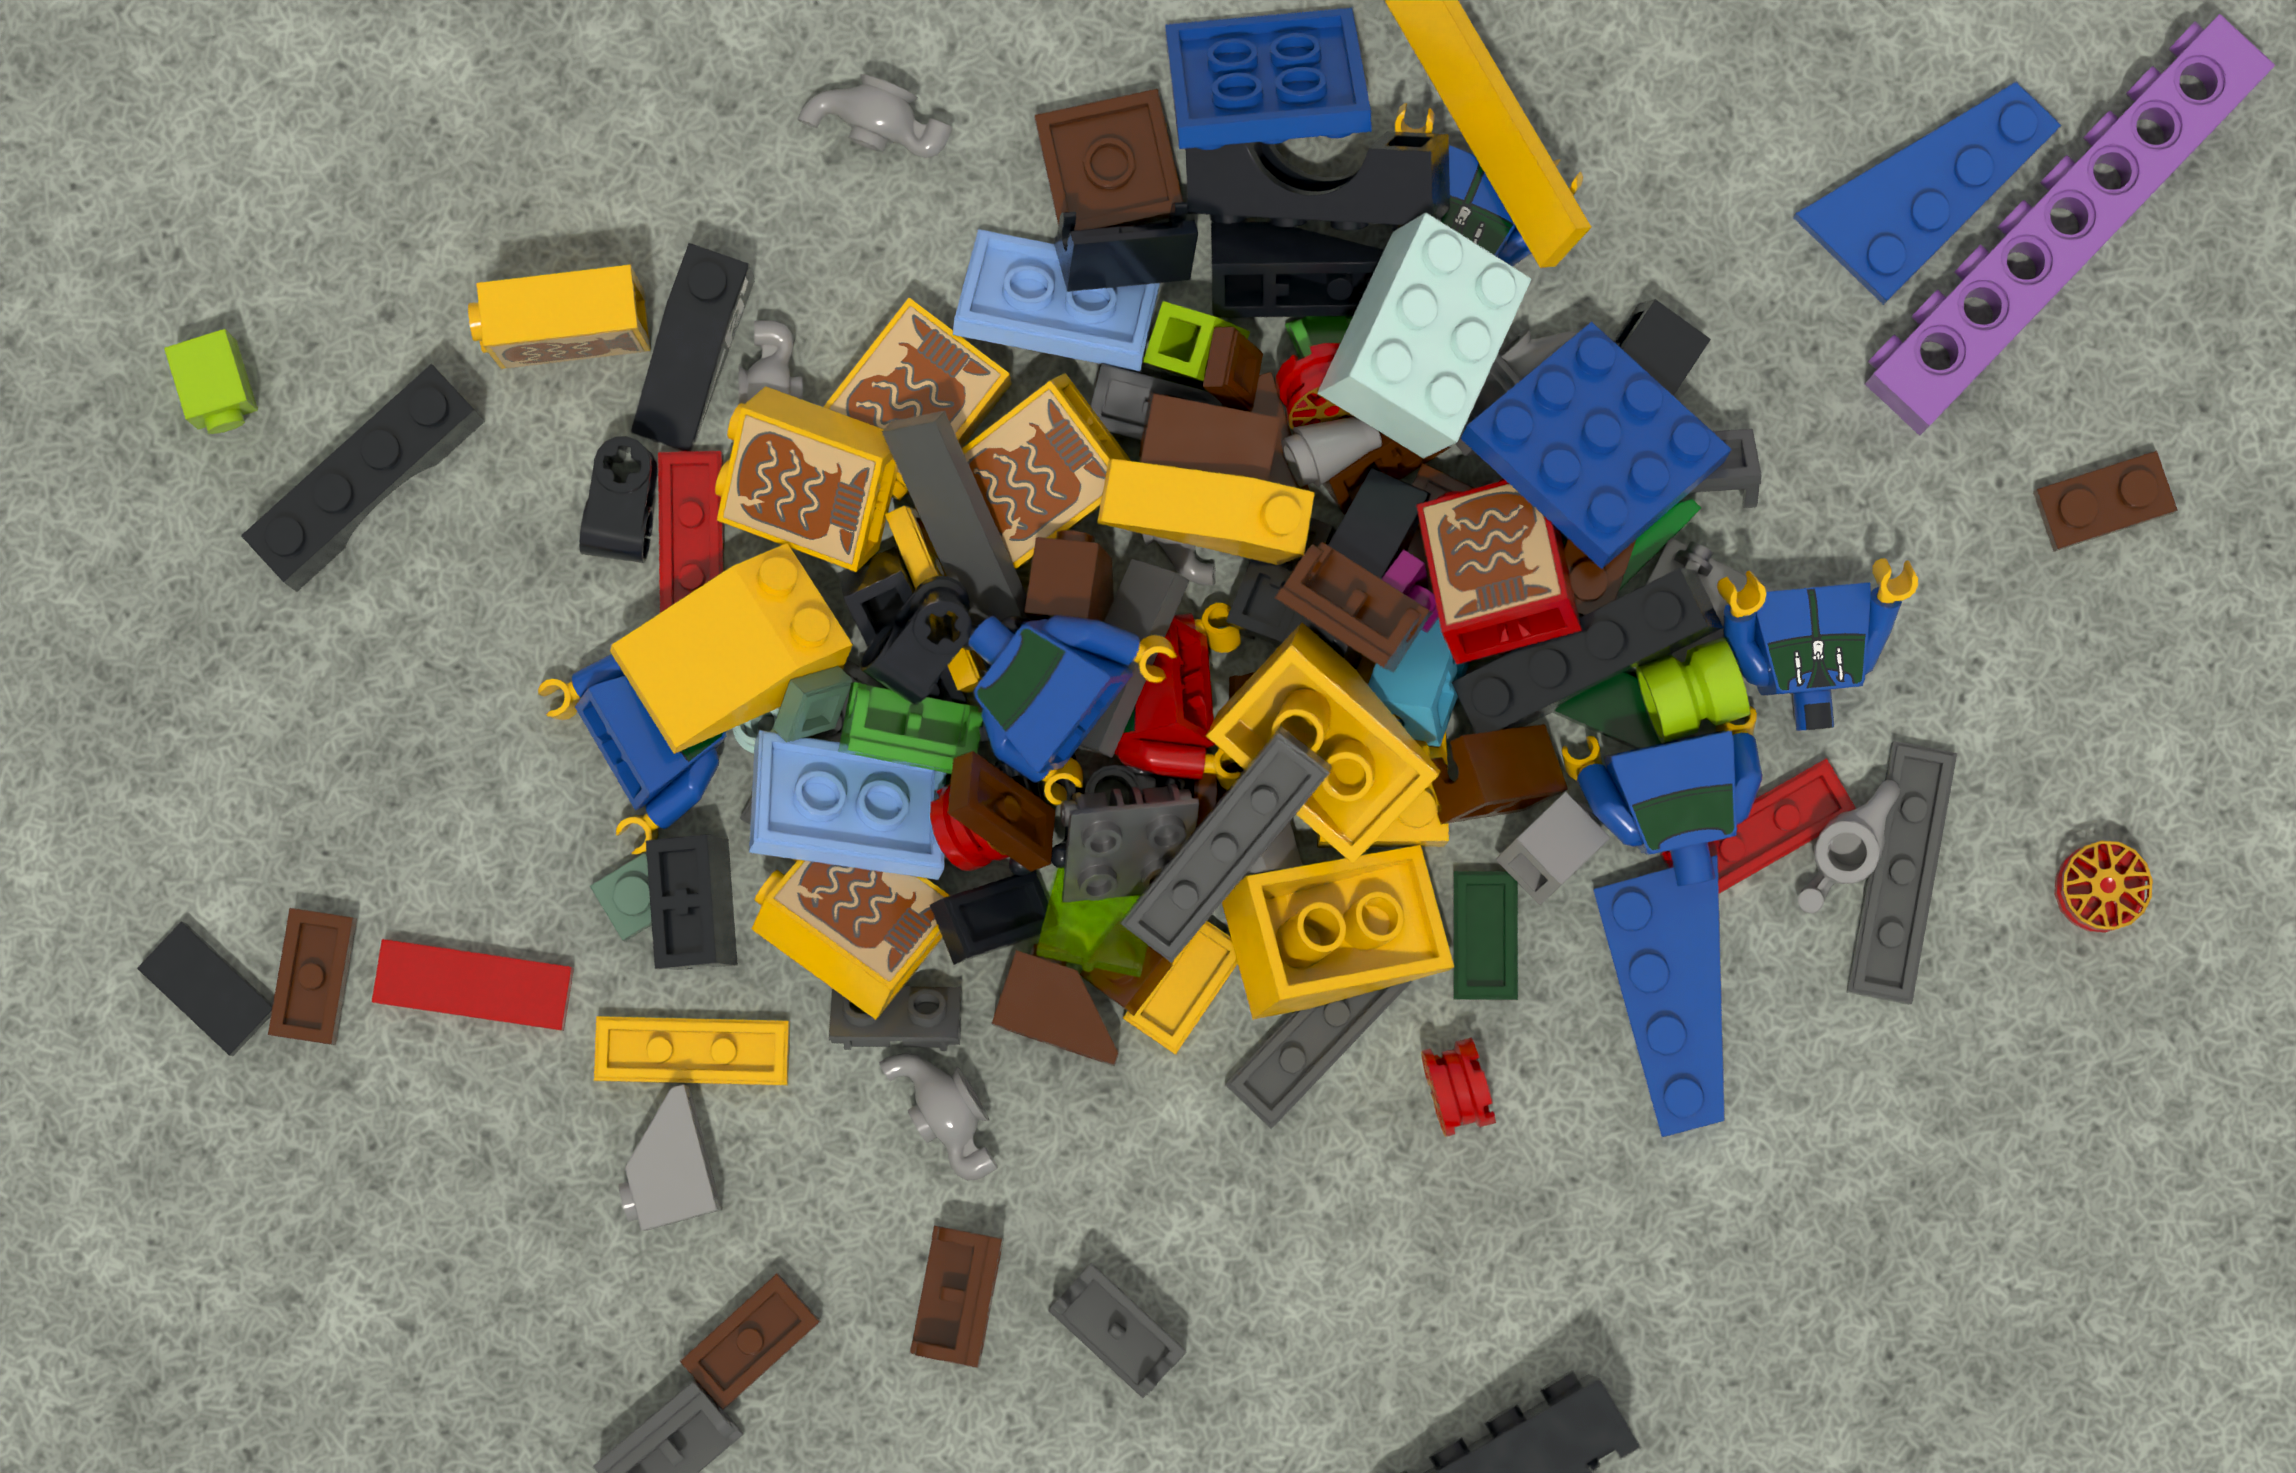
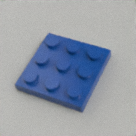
[1165,8,1372,150]
[1460,321,1732,569]

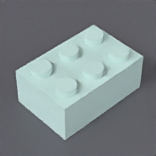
[1317,213,1531,458]

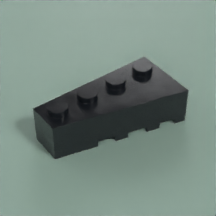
[1401,1370,1641,1473]

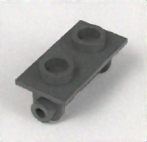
[829,986,961,1051]

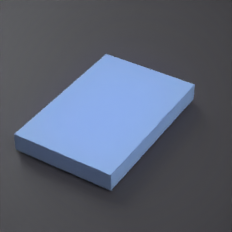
[953,229,1161,372]
[749,730,946,880]

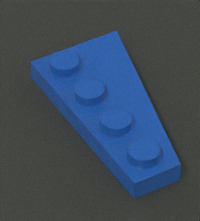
[1793,82,2061,305]
[1593,855,1725,1137]

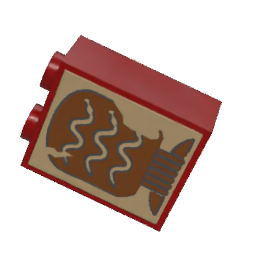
[1416,478,1582,665]

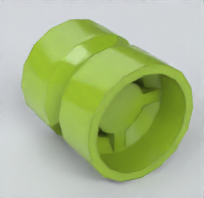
[1636,637,1750,744]

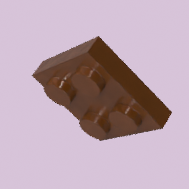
[1034,88,1183,231]

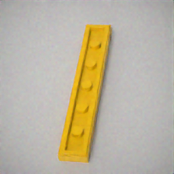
[1384,0,1592,268]

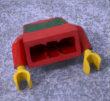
[1114,603,1241,790]

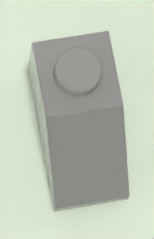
[619,1084,722,1231]

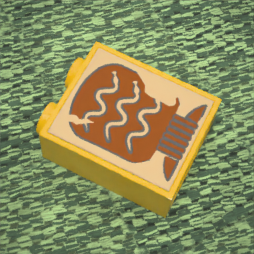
[468,265,651,369]
[823,298,1012,501]
[962,373,1131,570]
[715,386,898,572]
[752,859,950,1020]

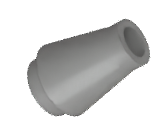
[1281,416,1382,487]

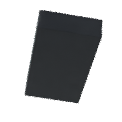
[930,870,1059,965]
[137,921,273,1056]

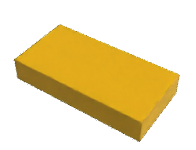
[1123,921,1238,1055]

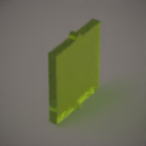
[1036,868,1148,978]

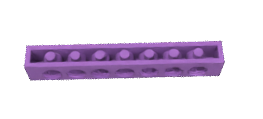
[1865,14,2276,436]

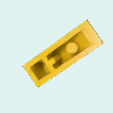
[1097,459,1315,565]

